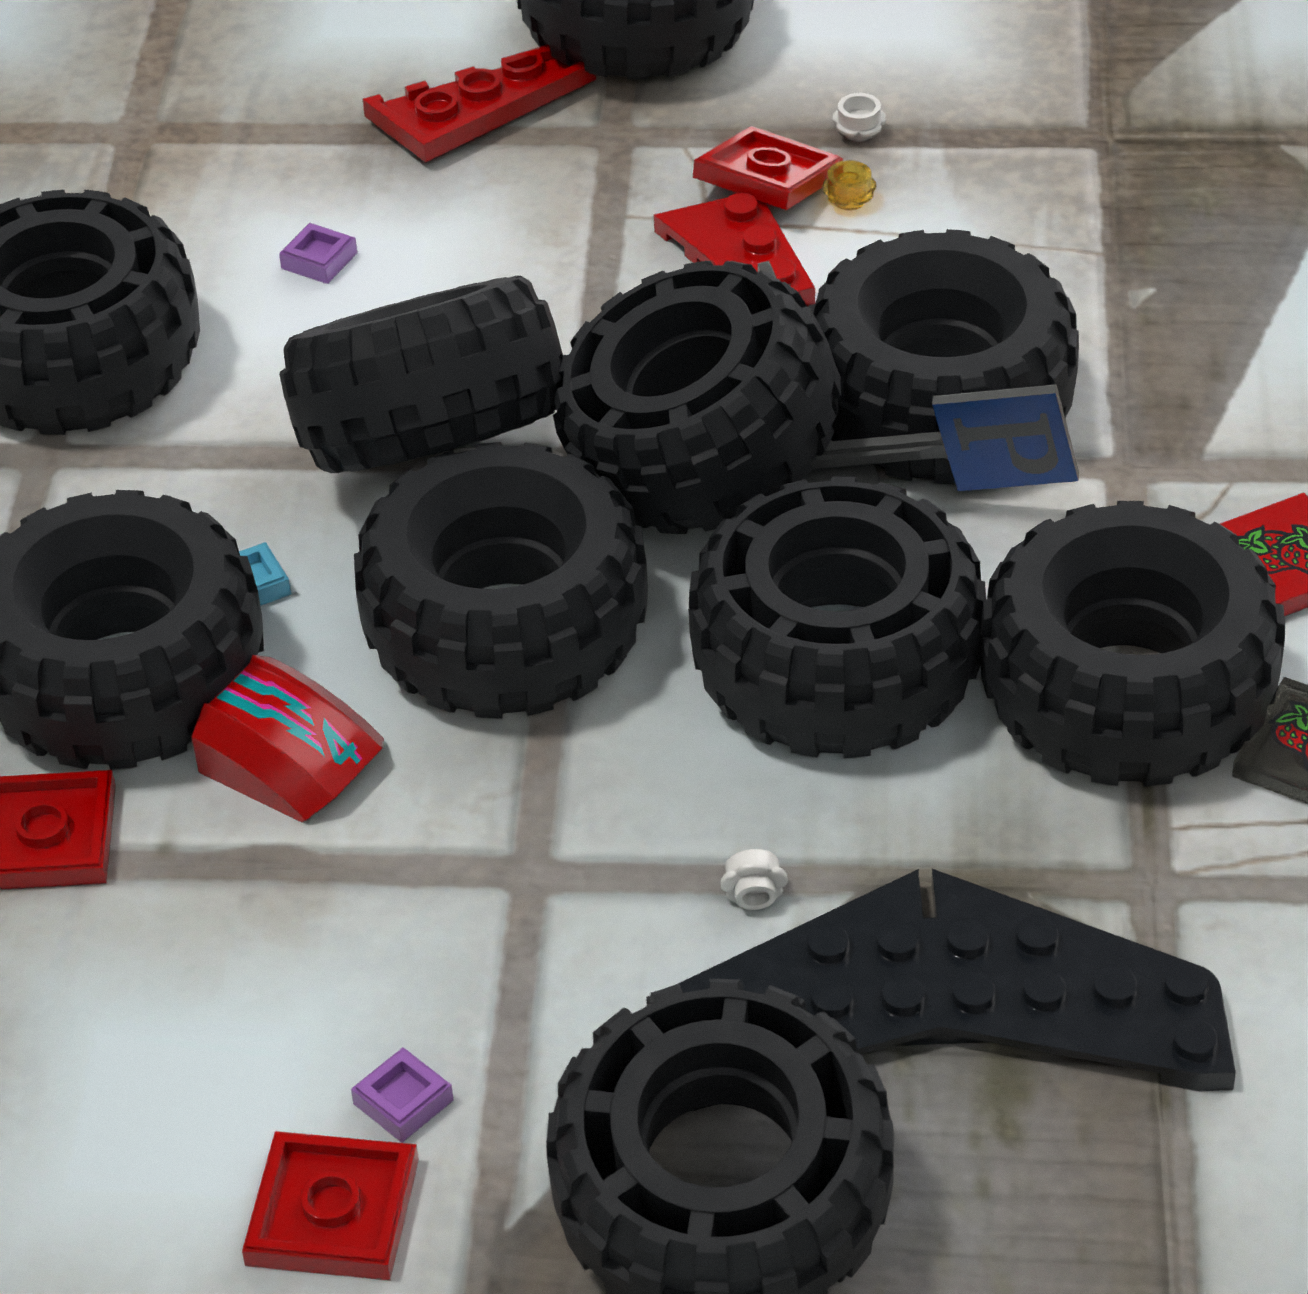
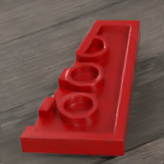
[362,45,596,163]

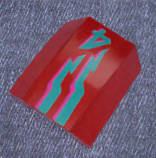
[192,655,384,822]

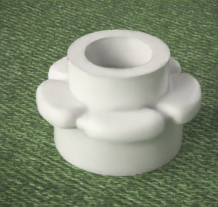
[833,93,886,142]
[720,849,788,910]

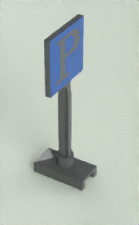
[810,385,1079,491]

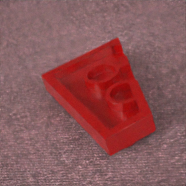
[654,193,815,307]

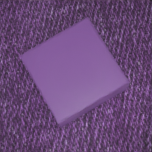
[279,223,358,284]
[351,1047,454,1143]

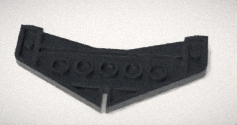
[675,869,1236,1111]

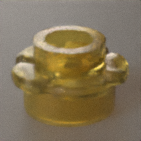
[822,160,877,210]

